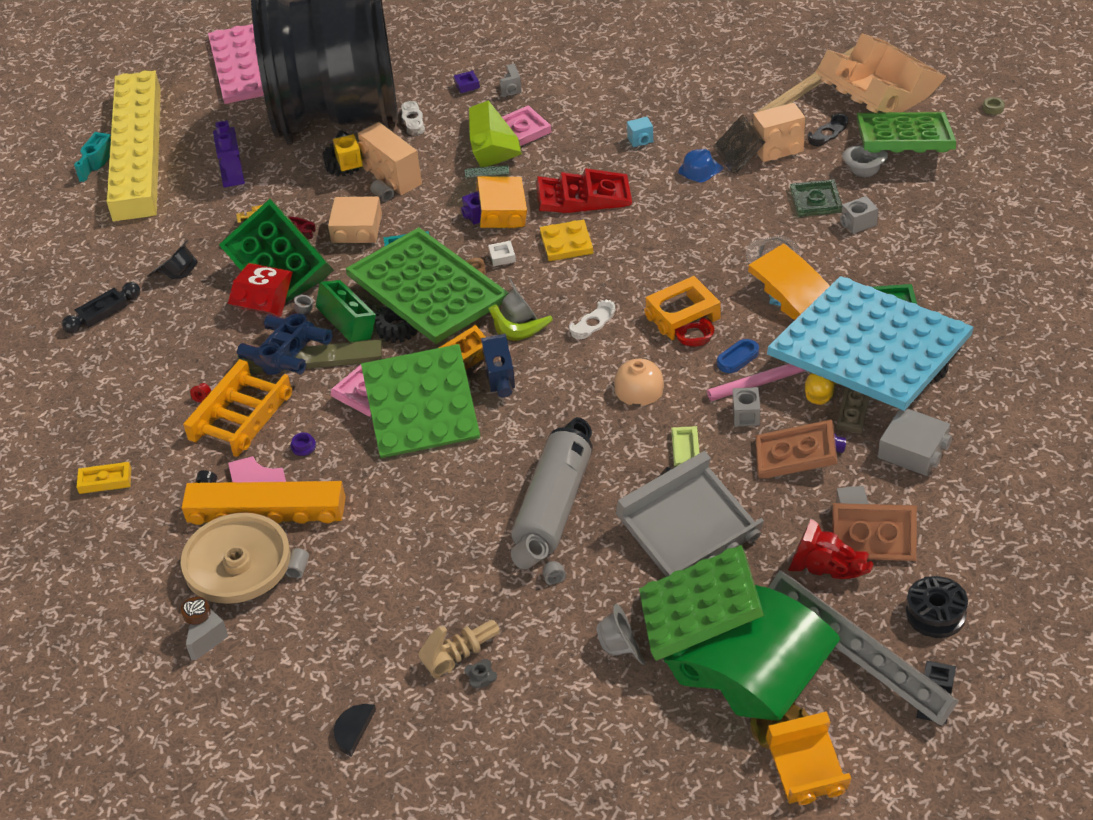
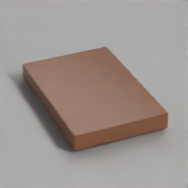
[755,419,838,478]
[832,503,917,561]

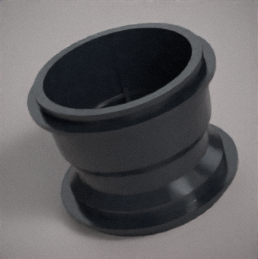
[251,0,399,145]

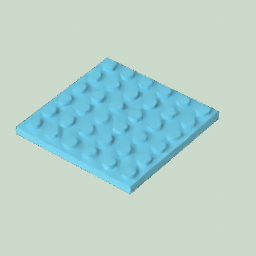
[767,276,973,411]

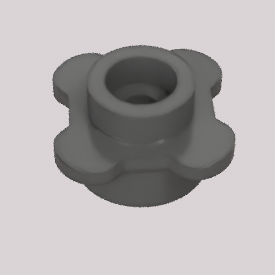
[464,659,497,688]

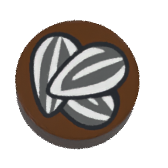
[181,596,211,625]

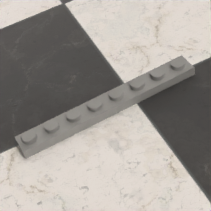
[768,570,959,726]

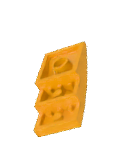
[748,243,829,320]

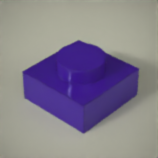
[453,70,480,93]

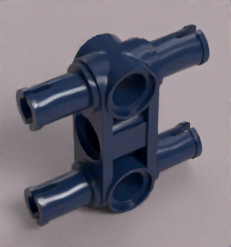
[237,313,332,375]

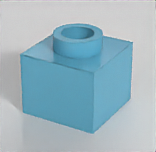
[627,117,654,147]

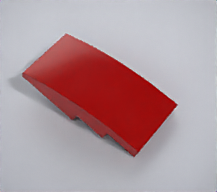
[536,168,632,213]

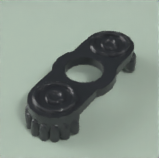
[807,113,848,146]

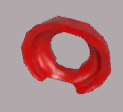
[675,318,715,347]

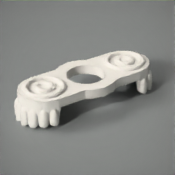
[401,101,425,136]
[569,299,615,339]

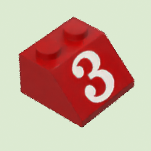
[228,263,292,317]

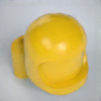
[805,373,837,405]

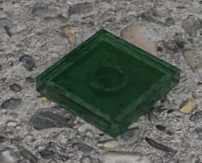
[464,165,511,179]
[790,179,842,217]

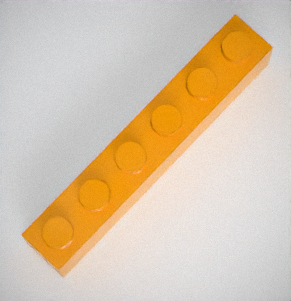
[181,481,346,525]

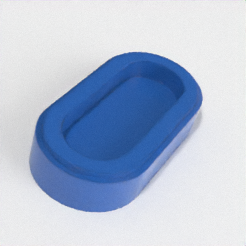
[717,339,759,373]

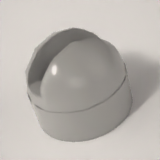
[294,295,313,315]
[543,561,566,585]

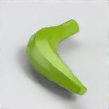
[489,305,553,341]

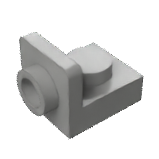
[499,64,522,97]

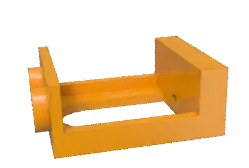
[644,276,721,340]

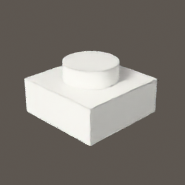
[488,241,516,266]

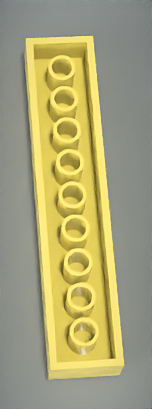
[107,70,161,221]

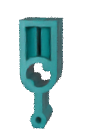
[74,132,111,182]

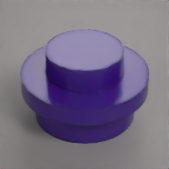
[290,432,316,456]

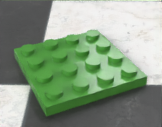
[857,112,956,153]
[361,344,480,458]
[639,545,764,661]

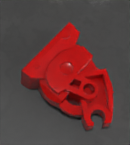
[788,519,873,579]

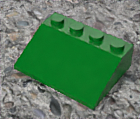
[219,199,334,304]

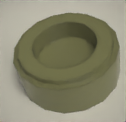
[982,97,1005,115]

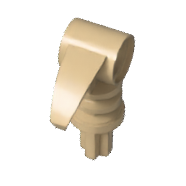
[418,620,500,679]

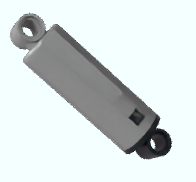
[511,417,593,569]

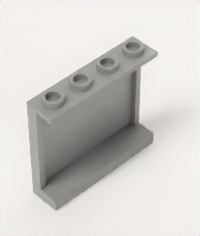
[616,451,764,577]

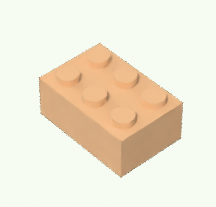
[358,122,422,195]

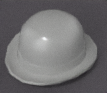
[842,145,888,177]

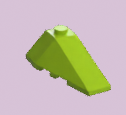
[469,100,522,168]

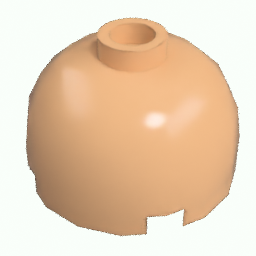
[614,358,664,406]

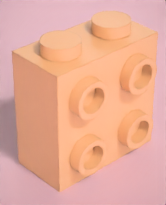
[328,196,382,243]

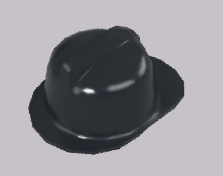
[147,240,198,279]

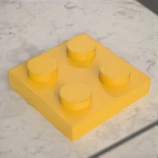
[540,219,594,261]

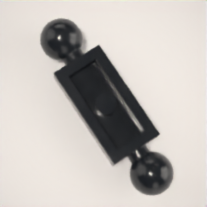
[62,282,141,334]

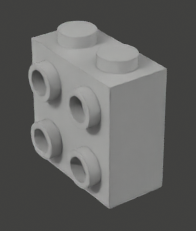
[878,409,952,476]

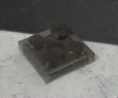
[713,114,765,173]

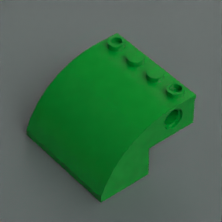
[663,585,840,721]

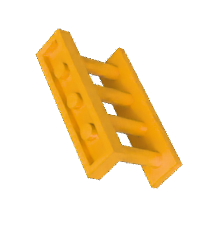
[183,359,292,457]

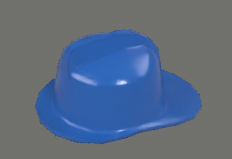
[678,149,724,183]

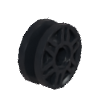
[905,576,968,638]

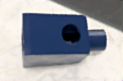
[481,334,515,398]

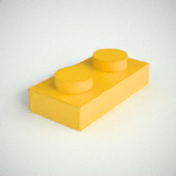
[77,462,132,494]

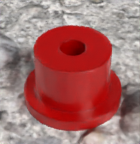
[190,383,211,403]

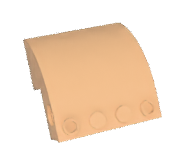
[815,33,946,113]

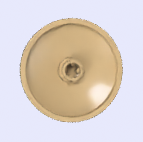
[181,513,291,604]

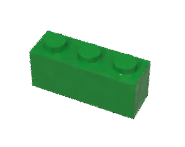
[315,280,376,342]

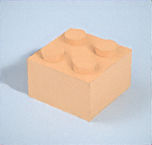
[753,103,805,162]

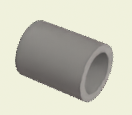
[370,179,394,202]
[285,548,309,578]

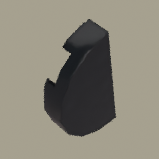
[333,704,376,757]

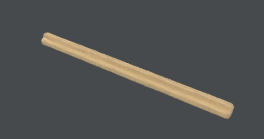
[757,46,855,112]

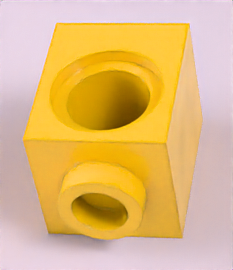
[333,134,363,171]

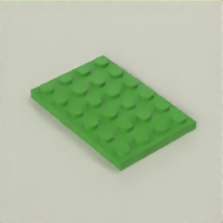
[346,227,509,344]

